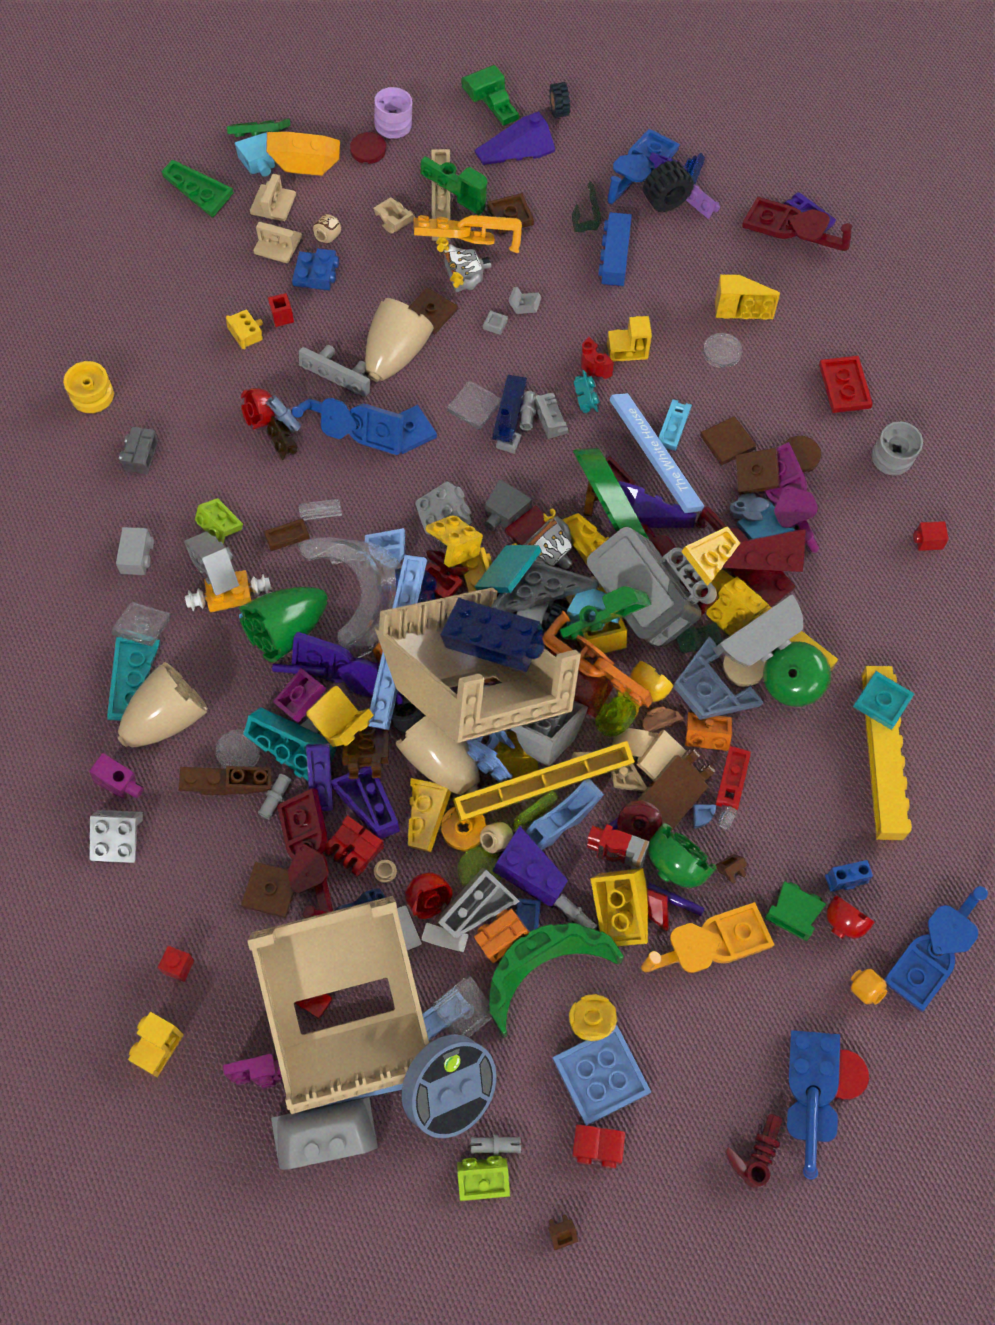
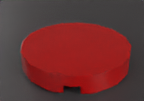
[835,1050,869,1100]

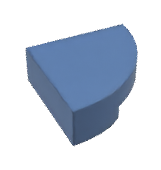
[693,805,716,828]

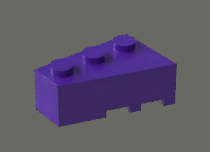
[331,766,400,839]
[493,826,568,908]

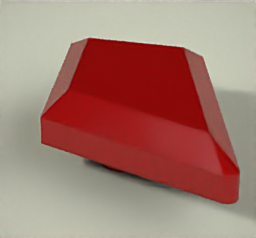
[647,888,669,931]

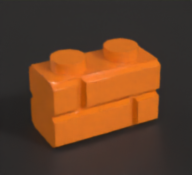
[474,908,529,963]

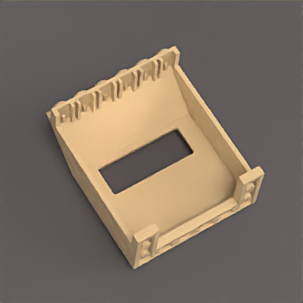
[374,588,581,743]
[247,896,429,1114]

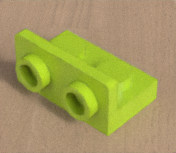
[195,498,243,543]
[457,1156,510,1201]

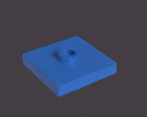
[399,405,437,454]

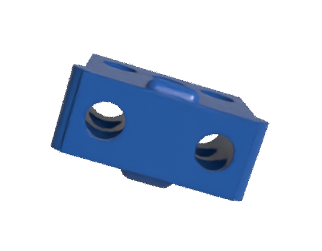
[825,860,873,892]

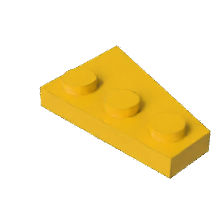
[562,513,609,571]
[681,526,740,586]
[408,778,451,852]

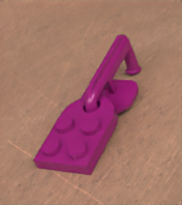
[765,442,819,553]

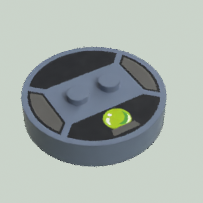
[402,1034,496,1138]

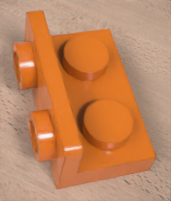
[685,712,732,751]

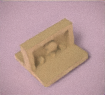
[250,174,296,221]
[253,222,302,263]

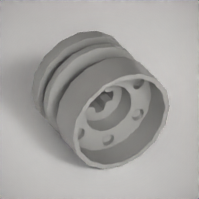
[871,421,923,476]

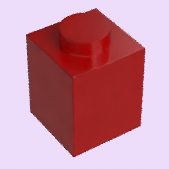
[268,293,294,327]
[913,521,949,551]
[157,946,195,982]

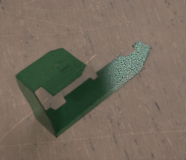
[572,181,601,232]

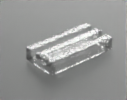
[298,499,342,521]

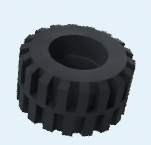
[642,160,694,212]

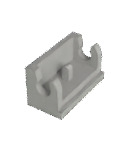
[535,393,569,439]

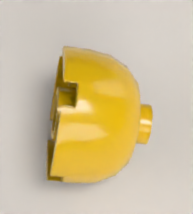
[630,661,674,702]

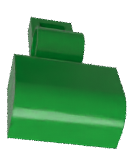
[461,65,519,126]
[420,156,487,216]
[560,586,652,641]

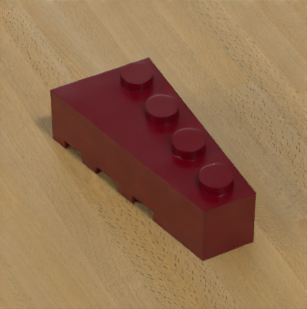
[722,529,806,572]

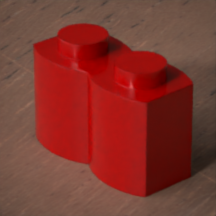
[572,1125,626,1169]

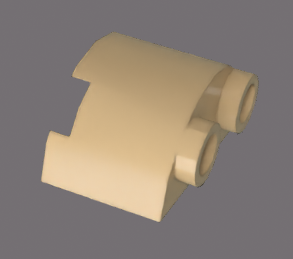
[373,197,415,234]
[612,727,658,761]

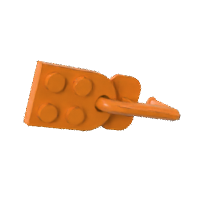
[542,611,653,708]

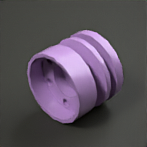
[374,87,412,138]

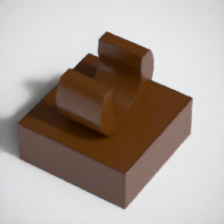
[715,854,747,883]
[548,1214,578,1250]

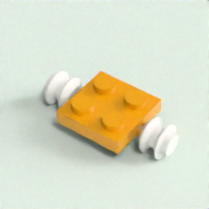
[185,570,272,612]

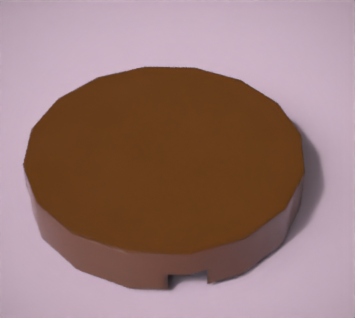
[783,436,821,472]

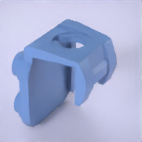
[467,731,515,783]

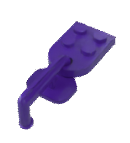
[292,632,405,704]

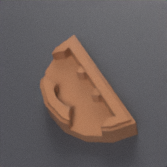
[642,706,684,733]

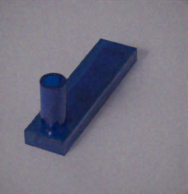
[492,375,527,443]

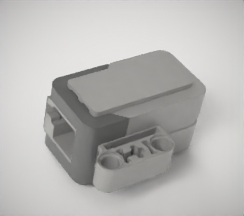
[587,527,717,647]

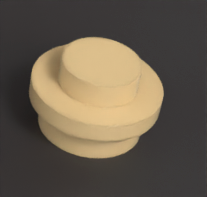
[374,860,397,883]

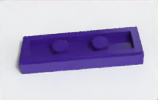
[306,743,334,811]

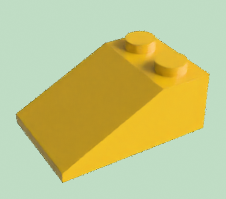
[566,587,627,658]
[590,868,648,946]

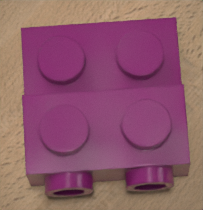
[273,668,327,723]
[223,1053,282,1089]

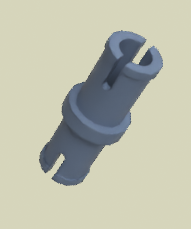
[266,395,301,433]

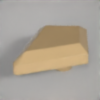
[611,764,647,792]

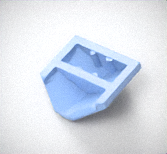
[365,528,405,571]

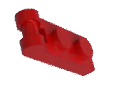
[715,746,751,811]

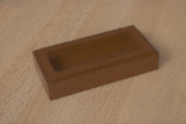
[264,518,310,551]

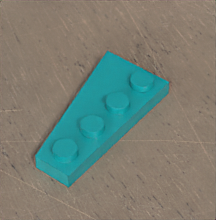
[107,637,161,721]

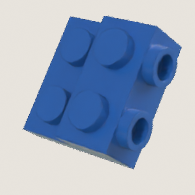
[292,248,339,290]

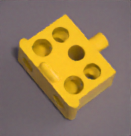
[226,309,263,349]

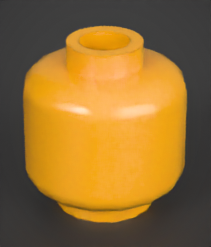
[851,969,888,1005]

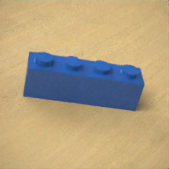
[598,212,632,286]

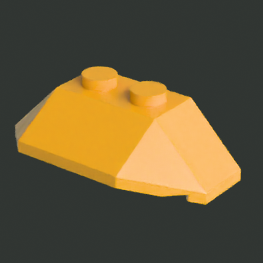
[266,132,340,176]

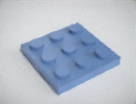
[552,1025,651,1126]

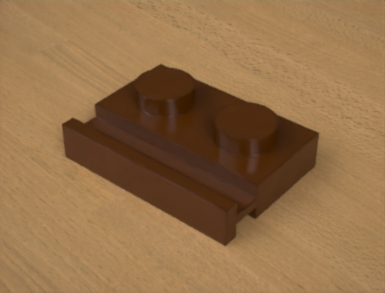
[584,481,599,517]

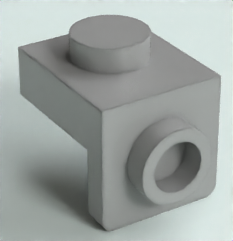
[509,287,542,314]

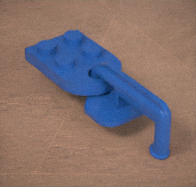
[607,129,680,205]
[291,398,404,455]
[884,886,988,1012]
[787,1030,840,1180]

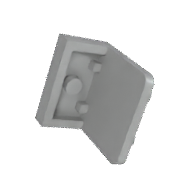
[415,481,472,535]

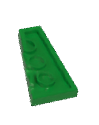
[161,160,234,218]

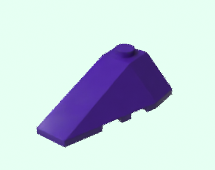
[475,111,555,165]
[609,481,697,528]

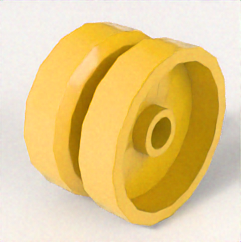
[63,361,114,413]

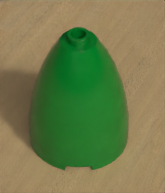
[239,587,328,663]

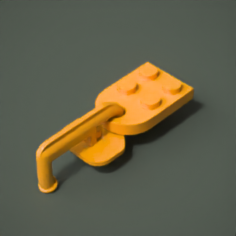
[413,215,522,253]
[641,902,774,973]

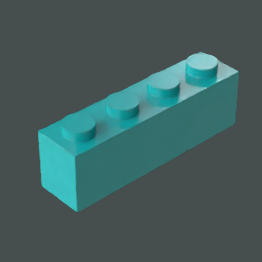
[243,707,337,781]

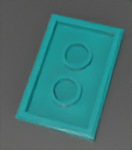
[474,545,542,593]

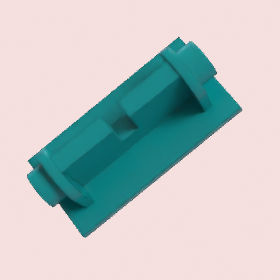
[574,370,600,413]

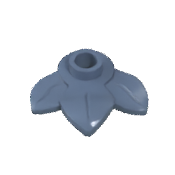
[729,493,771,521]

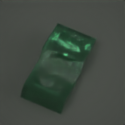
[676,623,723,653]

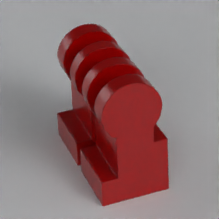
[324,815,385,876]

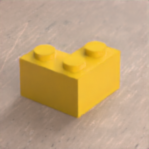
[607,316,652,362]
[128,1012,184,1078]

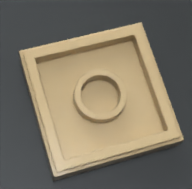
[636,730,686,781]

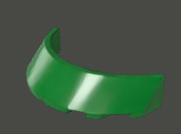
[573,448,649,539]
[489,923,624,1039]

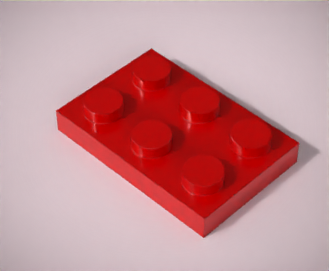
[819,356,873,413]

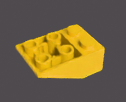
[715,274,780,320]

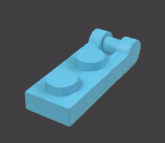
[659,399,692,451]

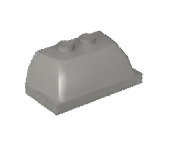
[713,595,803,667]
[511,701,588,766]
[271,1097,378,1170]

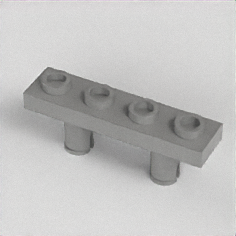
[299,345,370,398]

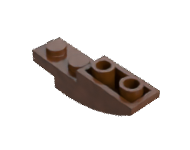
[179,766,272,795]

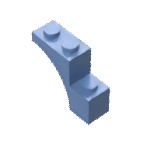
[526,778,604,850]

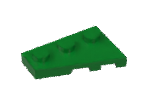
[227,118,291,137]

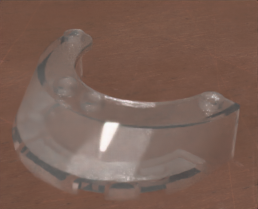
[297,537,402,658]

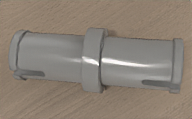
[520,391,536,431]
[258,774,292,820]
[554,894,598,930]
[470,1135,521,1156]

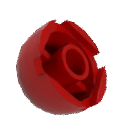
[241,388,276,429]
[405,872,453,919]
[826,894,875,939]

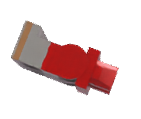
[587,824,649,869]

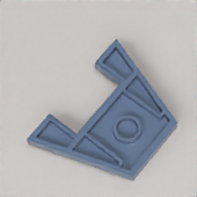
[673,636,764,720]

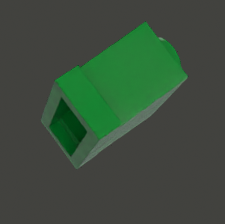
[764,881,826,941]

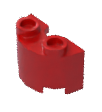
[581,337,614,379]
[421,562,463,600]

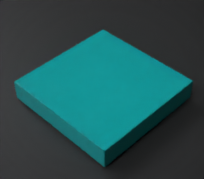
[853,671,914,730]

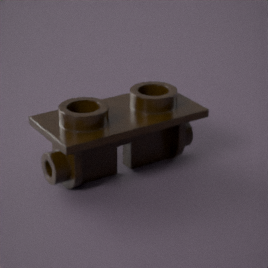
[267,416,298,460]

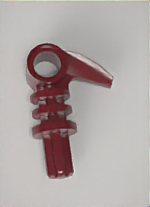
[725,1114,782,1188]

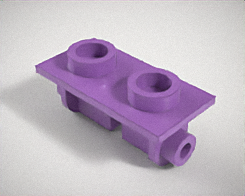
[686,185,720,219]

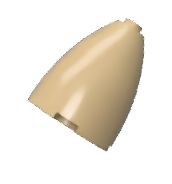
[365,298,434,382]
[117,662,208,748]
[396,716,480,796]

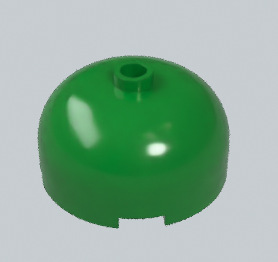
[763,641,831,707]
[648,823,716,888]

